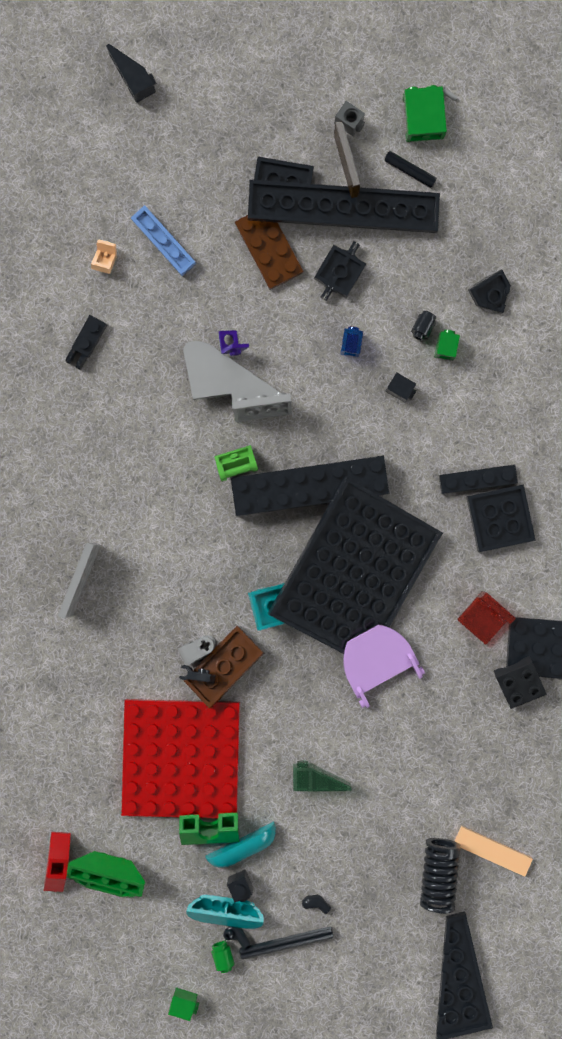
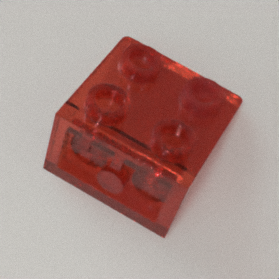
[457,591,516,644]

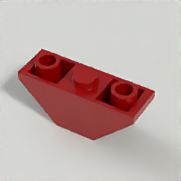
[43,832,71,892]

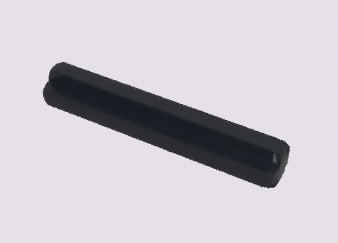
[385,151,437,188]

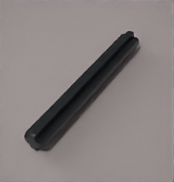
[239,926,334,960]

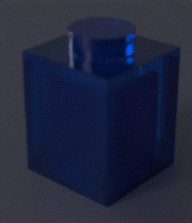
[340,326,363,357]

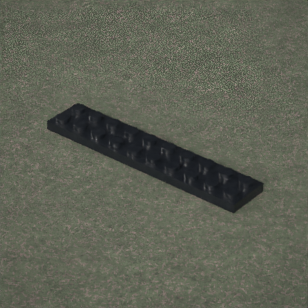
[248,179,440,233]

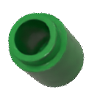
[211,940,235,973]

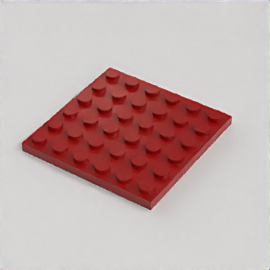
[121,699,240,818]

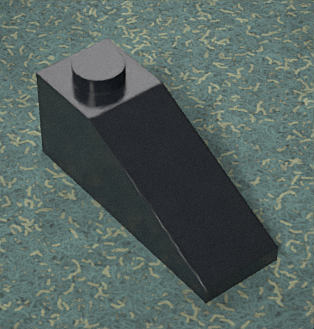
[106,44,156,103]

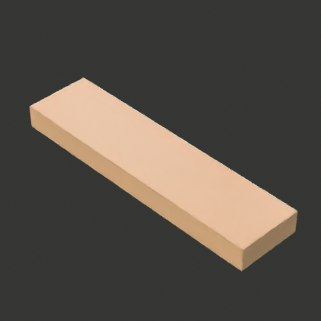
[455,826,533,877]

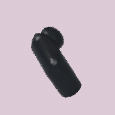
[302,894,331,914]

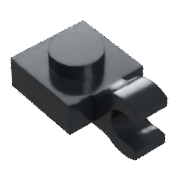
[179,665,216,683]

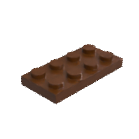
[235,215,303,290]
[183,626,265,709]

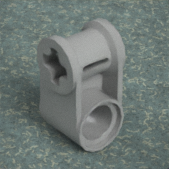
[178,635,216,665]

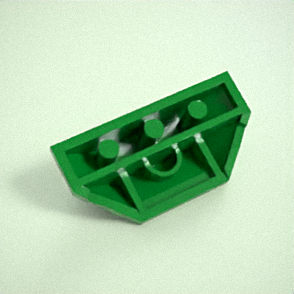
[66,851,145,897]

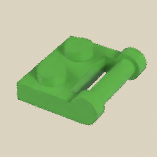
[214,445,258,482]

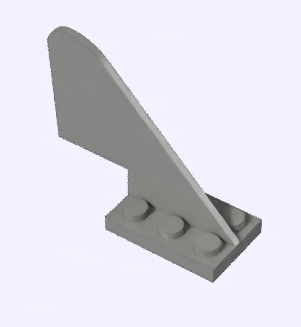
[183,341,292,422]

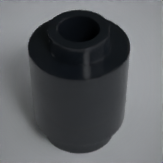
[411,311,437,341]

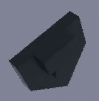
[468,269,511,313]

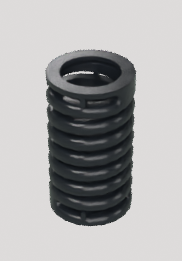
[420,838,461,914]

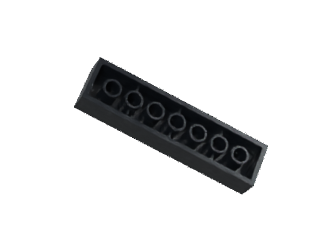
[230,455,390,516]

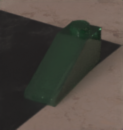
[293,760,351,791]

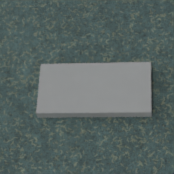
[58,542,101,619]

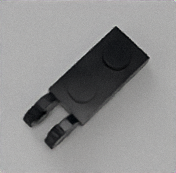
[66,315,107,370]

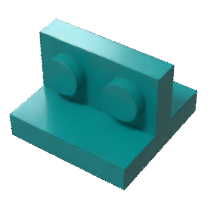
[248,583,285,631]

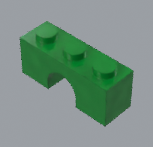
[179,813,239,845]

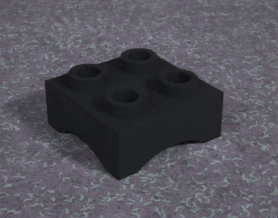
[493,656,547,709]

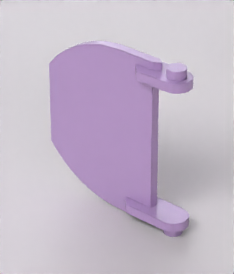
[343,625,425,708]

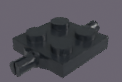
[314,241,366,301]

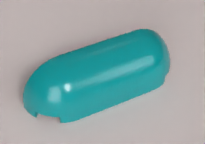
[205,821,276,868]
[186,895,264,929]

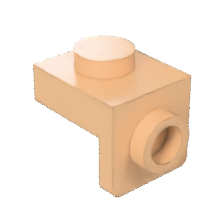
[91,240,117,274]

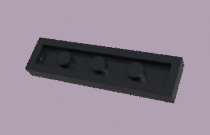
[439,464,518,494]

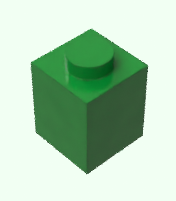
[434,330,460,361]
[168,987,199,1021]

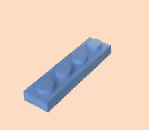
[131,205,196,276]

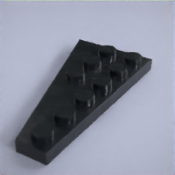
[436,911,493,1039]

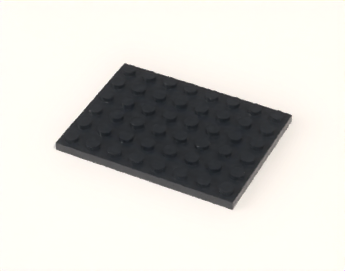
[268,476,443,654]

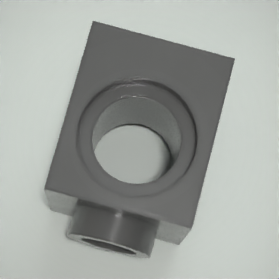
[334,101,365,136]

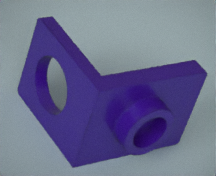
[218,330,249,356]

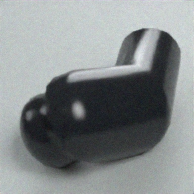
[223,926,251,949]

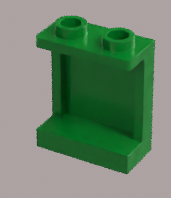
[403,85,447,142]

